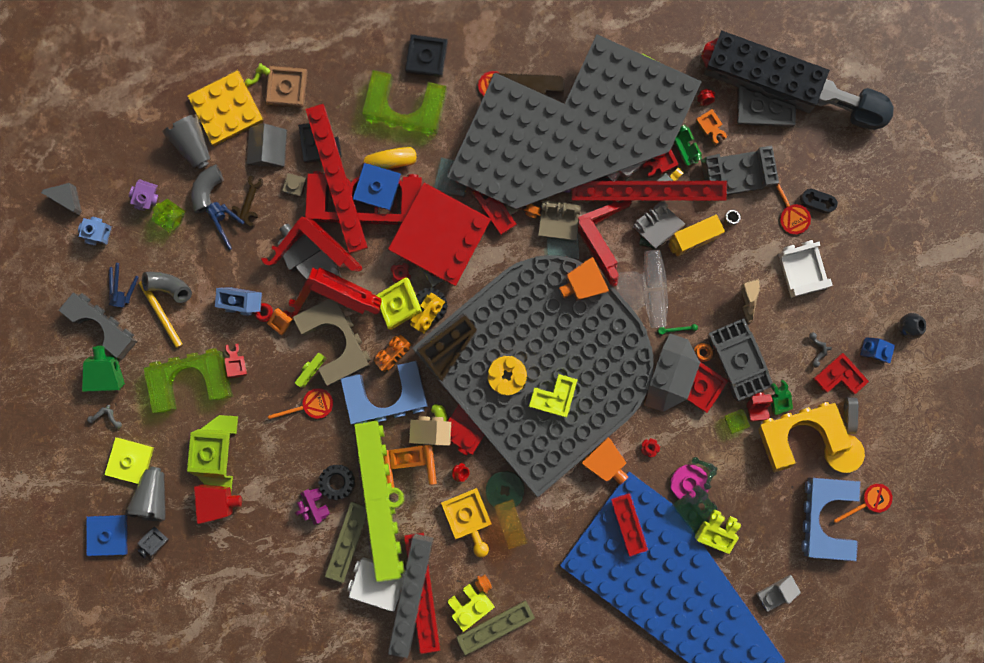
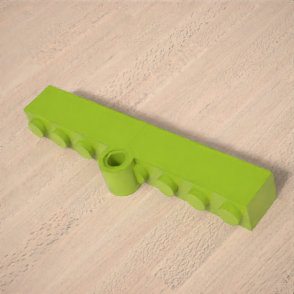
[354,421,405,582]

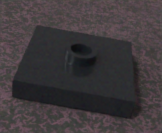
[405,34,448,78]

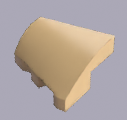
[740,279,760,323]

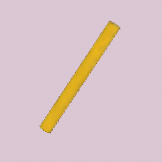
[138,281,183,348]

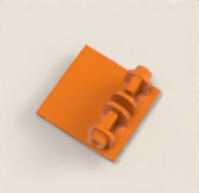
[374,334,411,372]

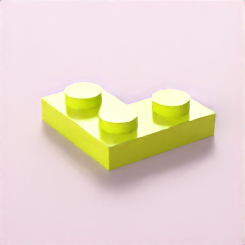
[529,374,577,417]

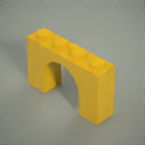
[758,402,852,473]

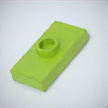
[295,352,326,388]

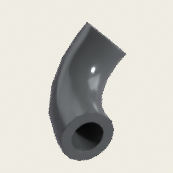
[191,164,224,213]
[142,272,192,303]

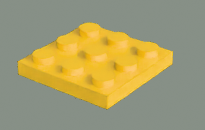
[188,71,264,146]

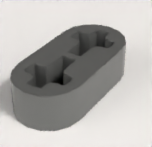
[843,397,858,434]

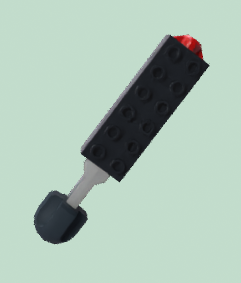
[701,30,894,130]

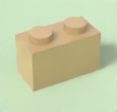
[409,416,451,445]

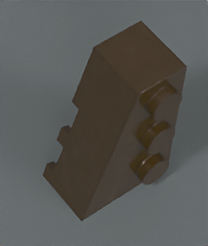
[417,313,477,382]

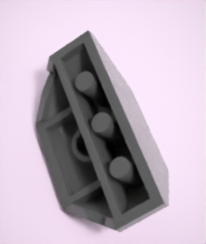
[645,334,700,412]

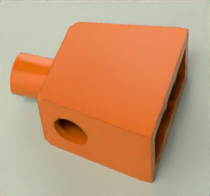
[559,257,609,301]
[581,437,628,485]

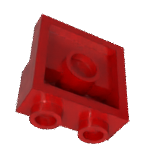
[447,404,485,456]

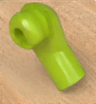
[431,404,448,422]

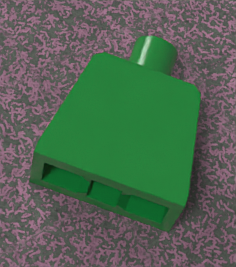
[82,346,125,392]

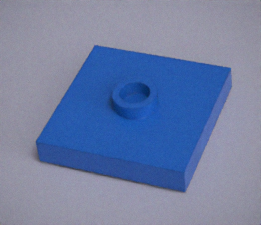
[353,163,401,211]
[87,515,128,556]

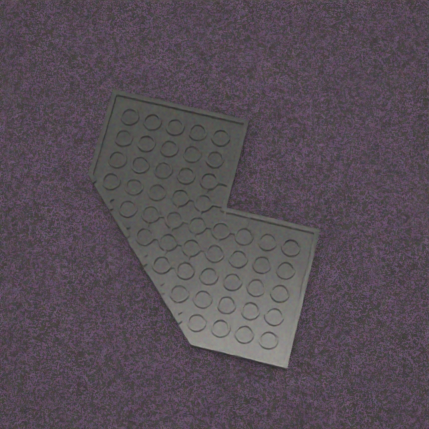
[447,34,702,209]

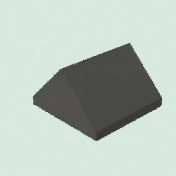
[247,124,287,167]

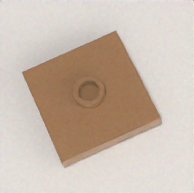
[266,66,308,107]

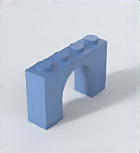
[341,361,428,424]
[802,477,860,561]

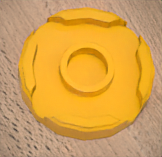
[824,434,865,473]

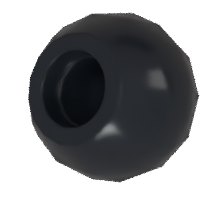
[898,313,926,340]

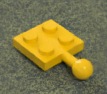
[441,488,492,558]

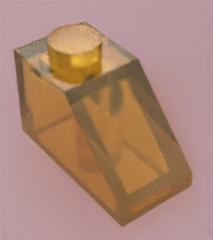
[495,500,527,549]

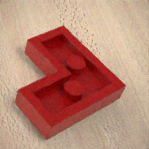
[813,353,869,395]

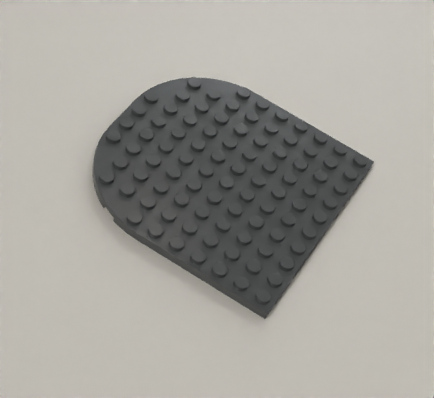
[412,255,653,497]

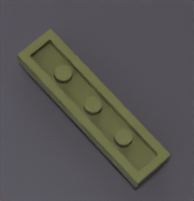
[325,502,367,583]
[456,600,535,655]

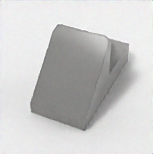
[757,575,801,612]

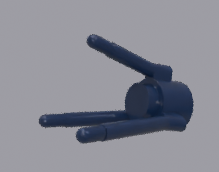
[206,202,244,250]
[109,263,139,307]

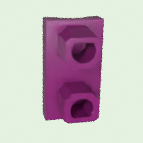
[295,488,330,525]

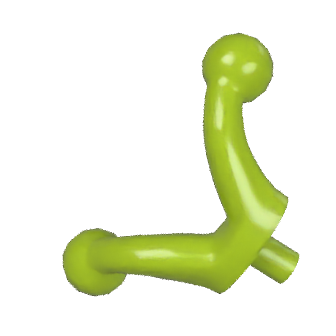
[245,64,270,86]

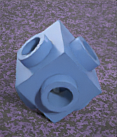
[78,217,112,245]

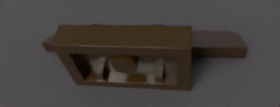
[491,73,564,95]

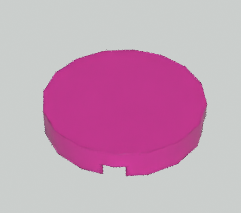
[670,465,710,503]

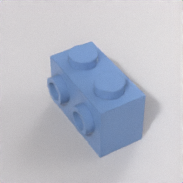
[215,287,262,315]

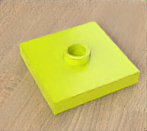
[376,277,422,330]
[105,437,154,484]

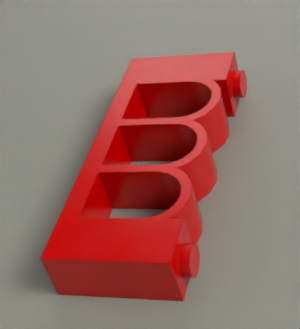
[305,171,423,225]

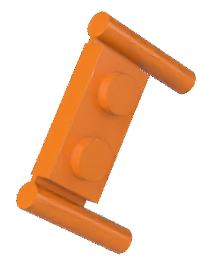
[384,445,437,488]

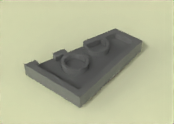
[737,86,796,127]

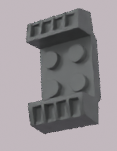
[701,146,779,195]
[707,319,773,401]

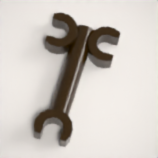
[228,175,263,227]

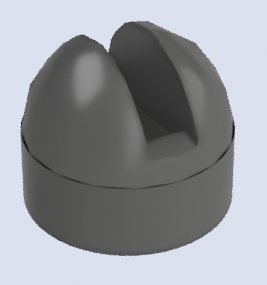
[724,210,741,226]

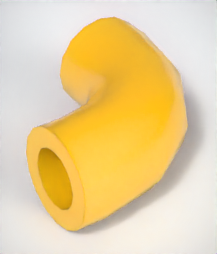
[364,147,417,169]

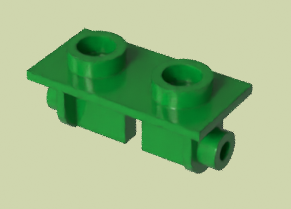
[674,125,702,166]

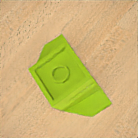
[187,415,238,492]

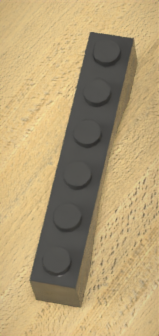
[388,534,434,658]

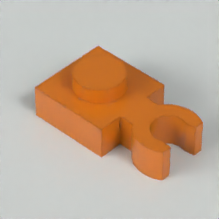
[695,109,727,145]

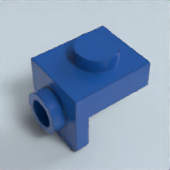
[860,337,895,363]

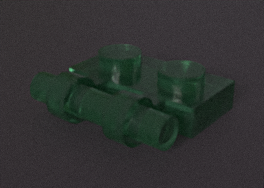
[673,485,718,535]

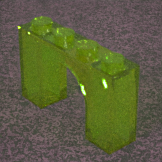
[362,70,447,135]
[144,348,233,413]

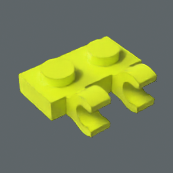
[695,510,741,554]
[448,583,494,632]

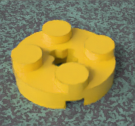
[488,356,527,395]

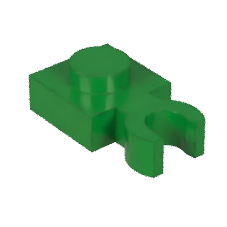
[771,380,793,415]

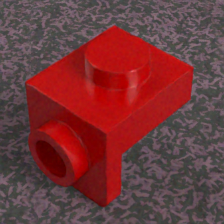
[747,393,773,422]

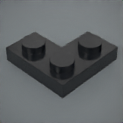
[298,123,342,163]

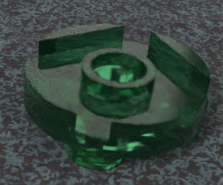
[486,471,524,510]

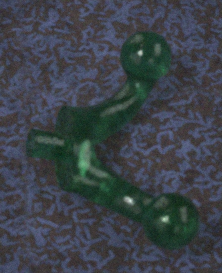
[692,457,718,490]

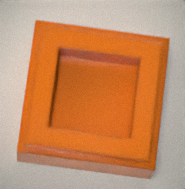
[267,308,293,335]

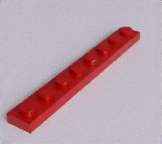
[305,103,368,254]
[572,181,727,201]

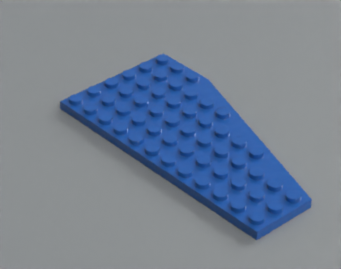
[560,471,785,663]

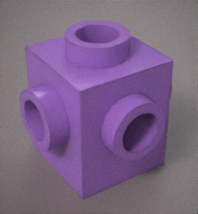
[129,179,158,211]

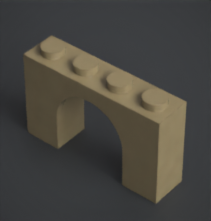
[293,299,371,387]

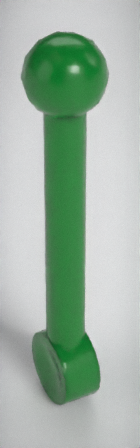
[658,324,698,335]

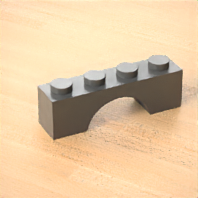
[59,292,138,359]

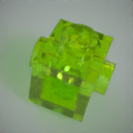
[152,199,185,233]

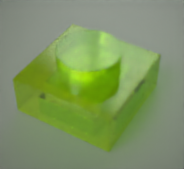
[724,409,750,434]

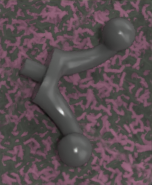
[809,332,832,368]
[87,405,122,429]

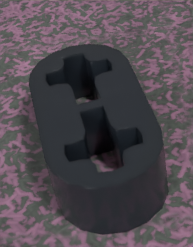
[800,189,838,214]

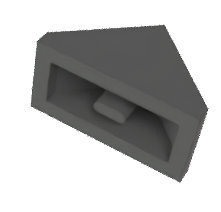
[41,183,82,215]

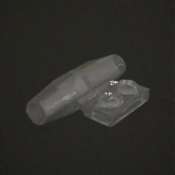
[616,250,668,328]

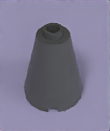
[162,114,210,169]
[125,467,166,522]

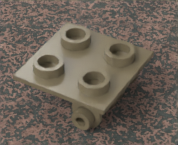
[538,200,581,241]

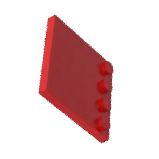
[388,182,491,286]

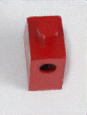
[194,484,242,524]

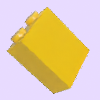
[668,214,725,257]

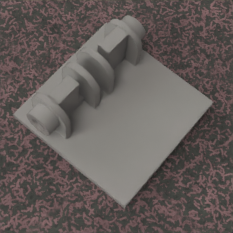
[633,201,685,248]

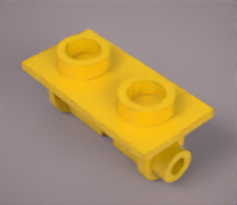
[410,293,445,334]

